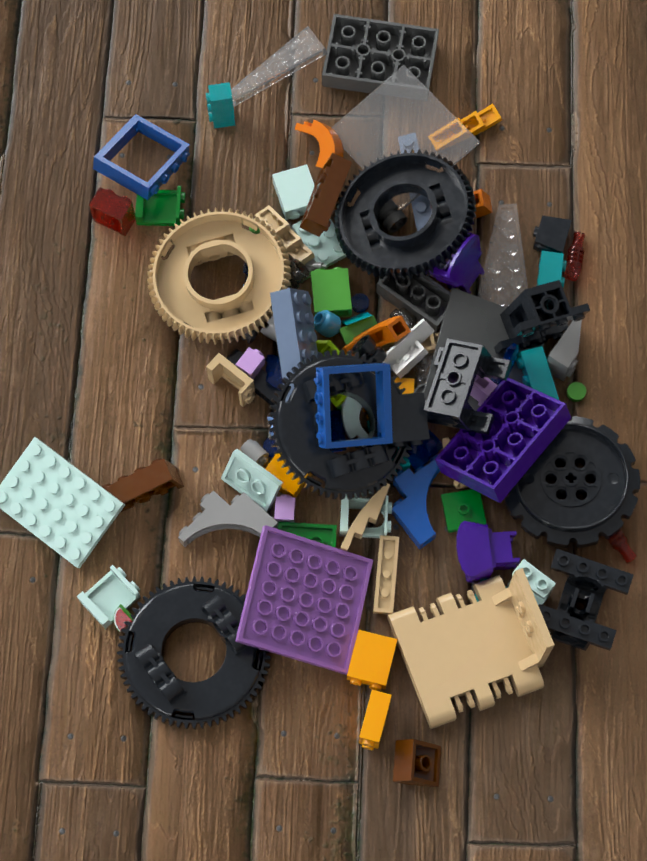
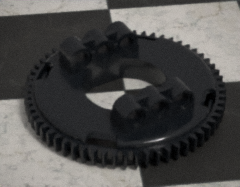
[334,149,477,281]
[267,350,412,500]
[117,576,271,730]

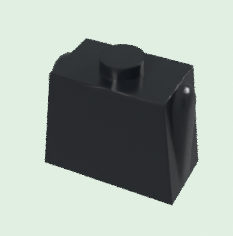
[533,215,572,253]

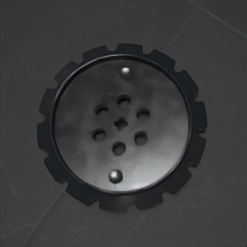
[505,416,640,548]

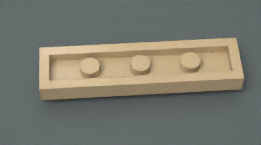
[373,535,399,615]

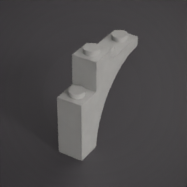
[178,491,278,547]

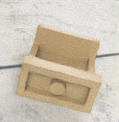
[206,353,255,407]

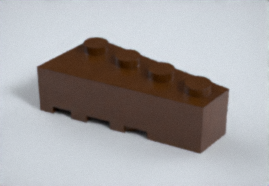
[299,153,352,237]
[102,458,184,512]

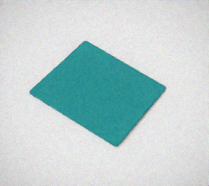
[341,312,372,325]

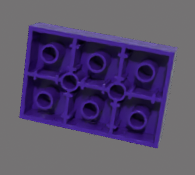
[435,378,571,503]

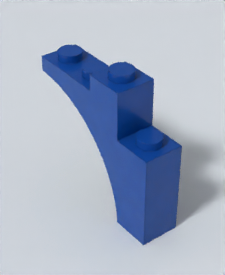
[392,454,440,550]

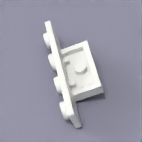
[370,319,434,379]

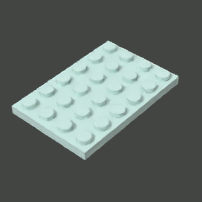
[0,437,125,568]

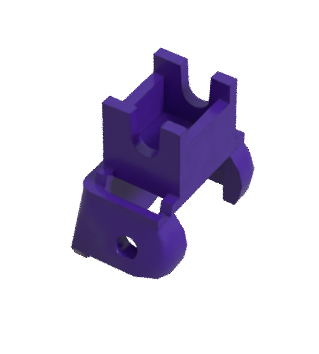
[429,233,485,294]
[456,521,520,583]

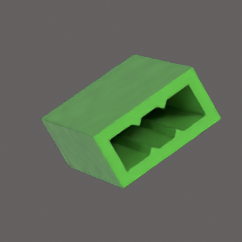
[311,267,352,317]

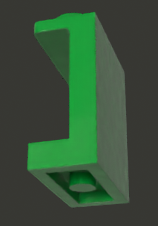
[135,186,186,226]

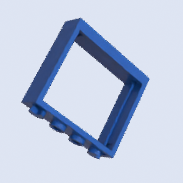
[93,114,190,200]
[314,363,393,449]

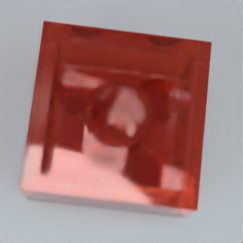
[89,187,135,236]

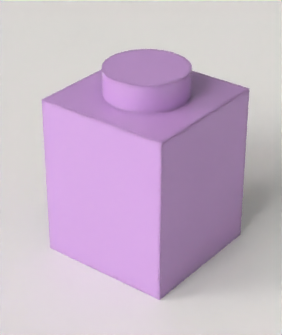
[235,347,265,379]
[274,494,296,522]

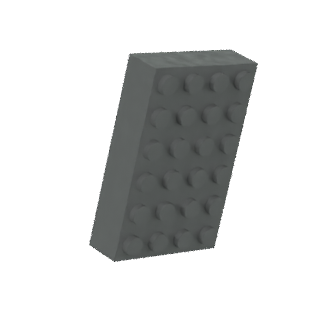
[322,14,439,102]

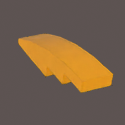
[428,104,502,152]

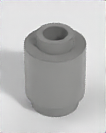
[240,439,269,466]

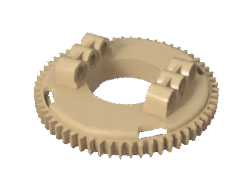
[147,207,292,345]

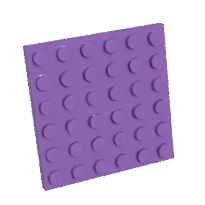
[235,525,373,675]

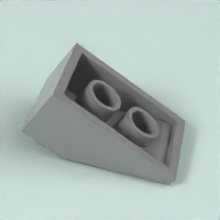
[547,320,582,381]

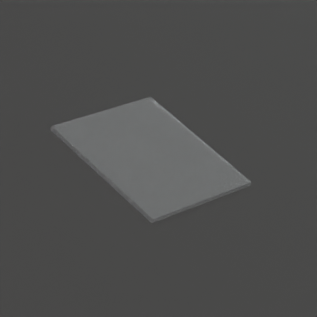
[331,65,480,211]

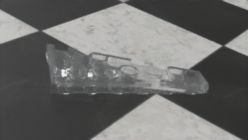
[231,26,328,106]
[477,203,528,307]

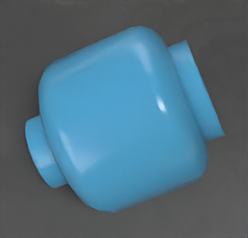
[314,310,341,337]

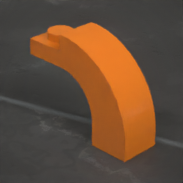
[294,120,343,168]
[342,315,411,356]

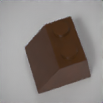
[393,739,441,787]

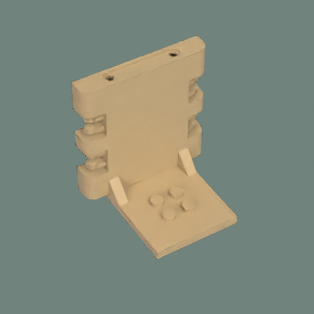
[387,568,554,729]

